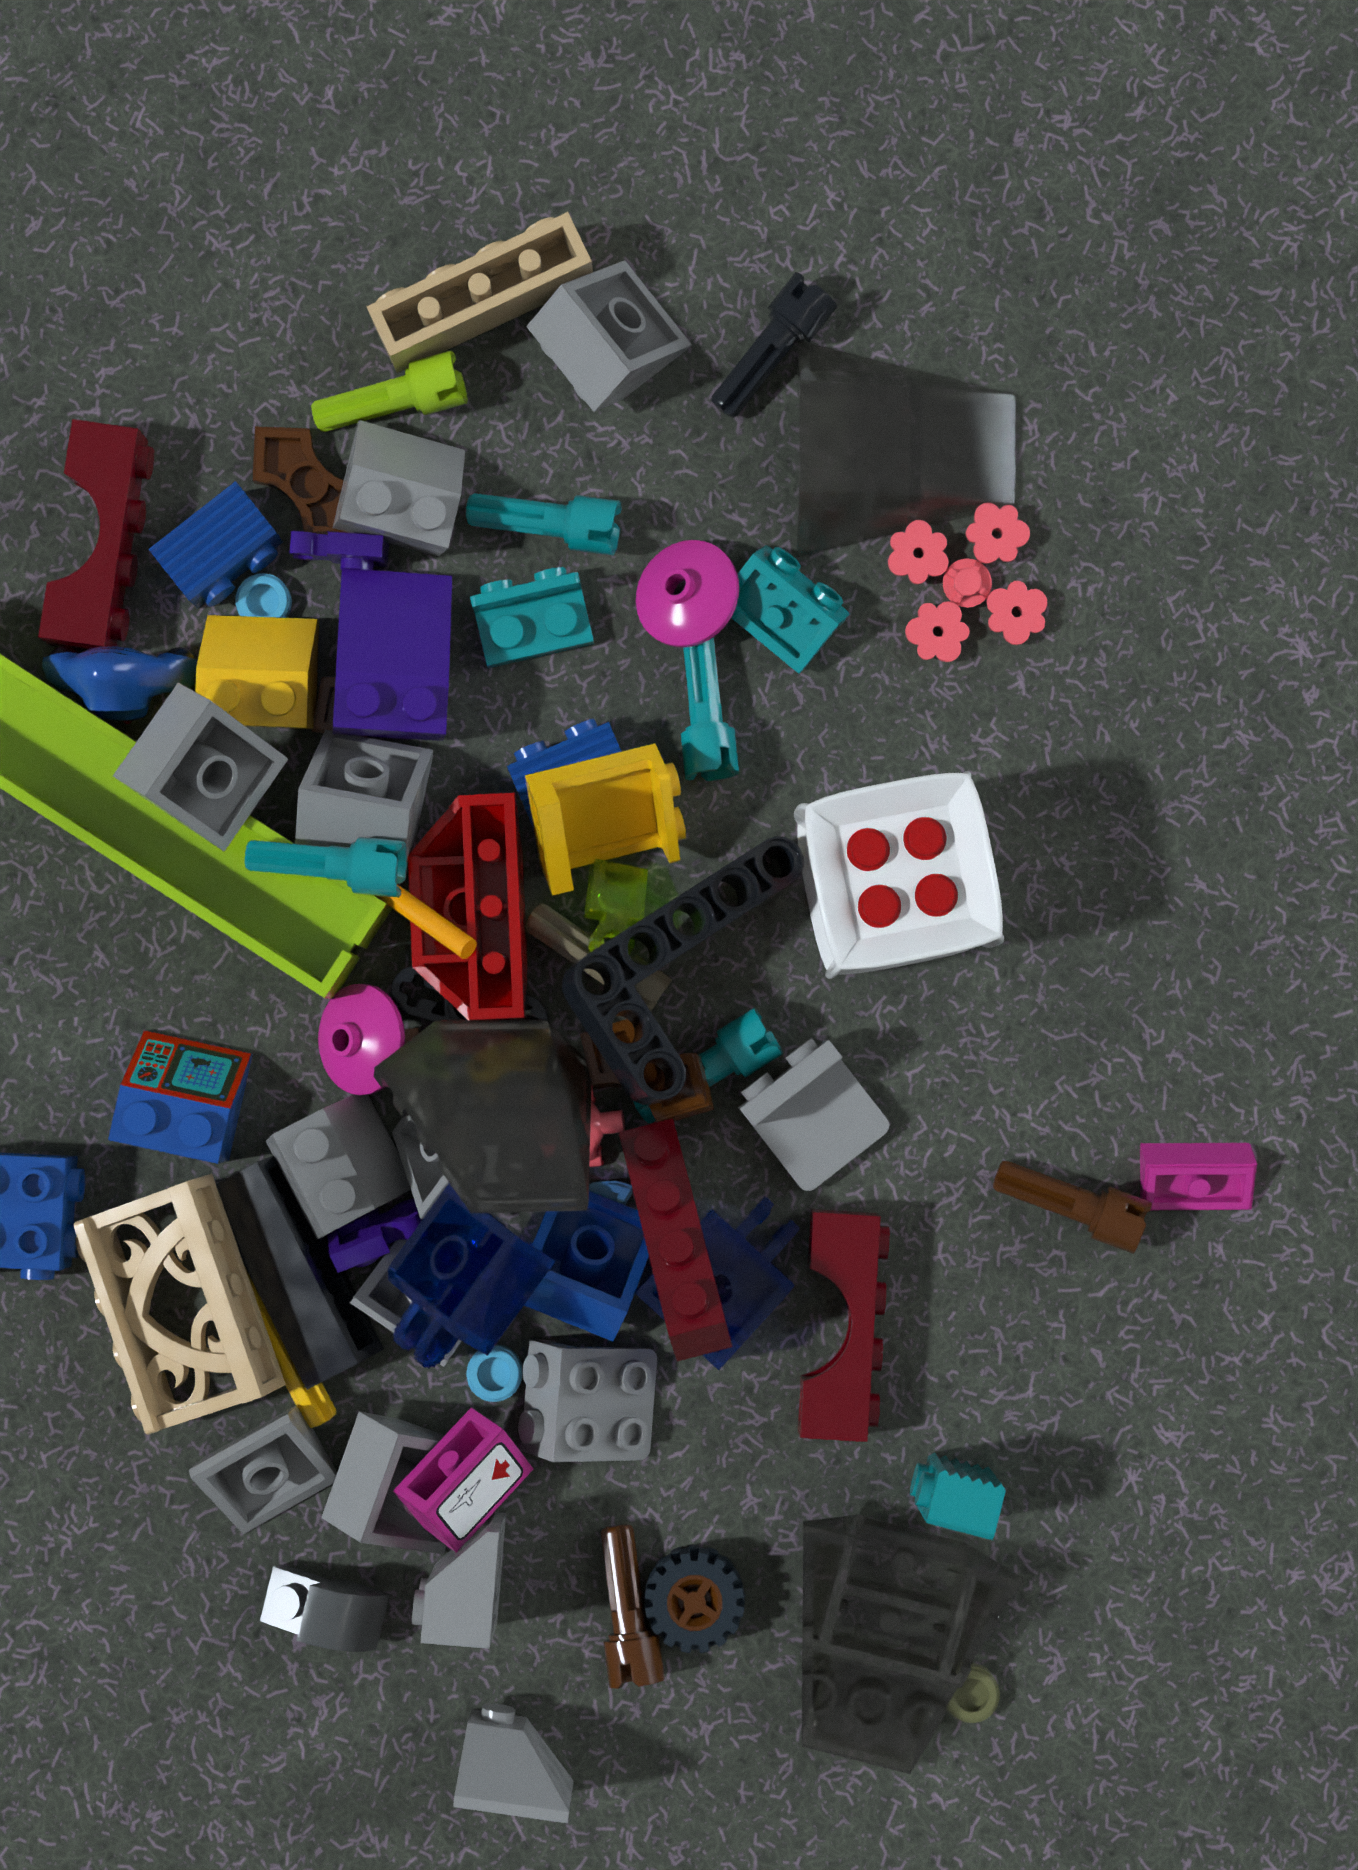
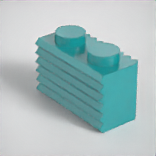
[910,1452,1006,1540]

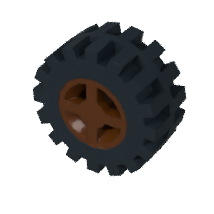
[645,1545,745,1653]

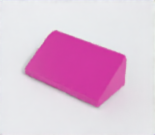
[1140,1143,1257,1210]

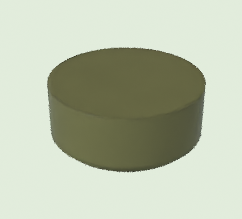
[942,1663,1000,1723]

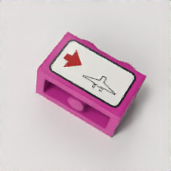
[393,1408,534,1553]

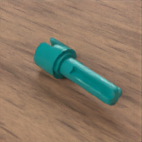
[466,493,622,556]
[681,637,739,781]
[245,837,407,898]
[633,1007,783,1123]

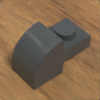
[260,1565,390,1652]

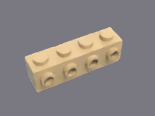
[366,212,593,373]

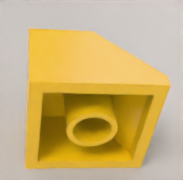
[195,615,319,729]

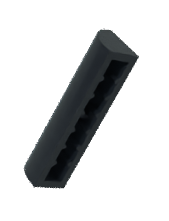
[216,1156,384,1390]

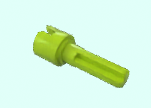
[311,350,468,432]

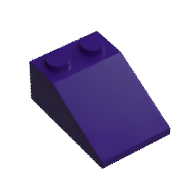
[333,568,452,741]

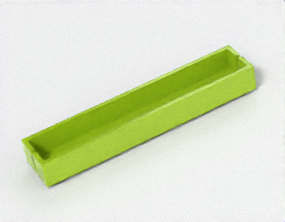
[0,653,393,999]

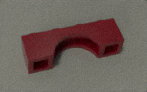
[38,419,154,650]
[619,1118,733,1362]
[798,1209,890,1442]

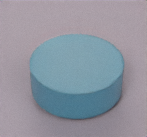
[235,573,292,618]
[466,1344,523,1402]

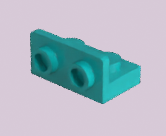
[731,545,850,674]
[470,567,594,668]

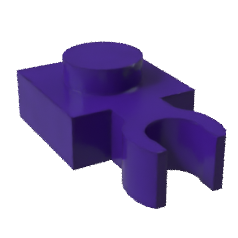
[290,531,389,571]
[327,1199,426,1273]

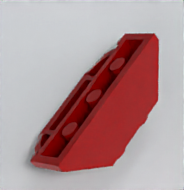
[408,793,527,1020]

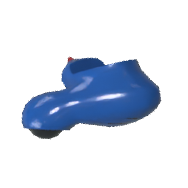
[41,646,198,724]

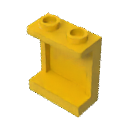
[525,743,686,896]

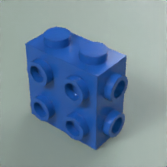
[0,1152,85,1280]

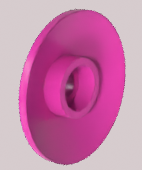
[636,540,739,648]
[318,984,405,1095]

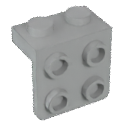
[738,1038,889,1191]
[518,1339,657,1462]

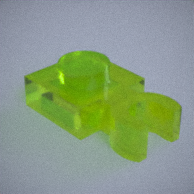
[584,859,648,955]

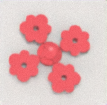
[888,503,1048,662]

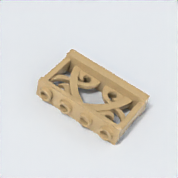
[74,1173,286,1435]

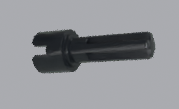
[711,272,838,418]

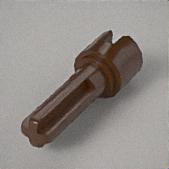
[993,1161,1152,1254]
[601,1524,665,1689]

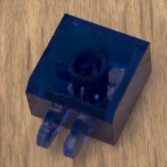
[388,1183,555,1369]
[635,1196,800,1370]

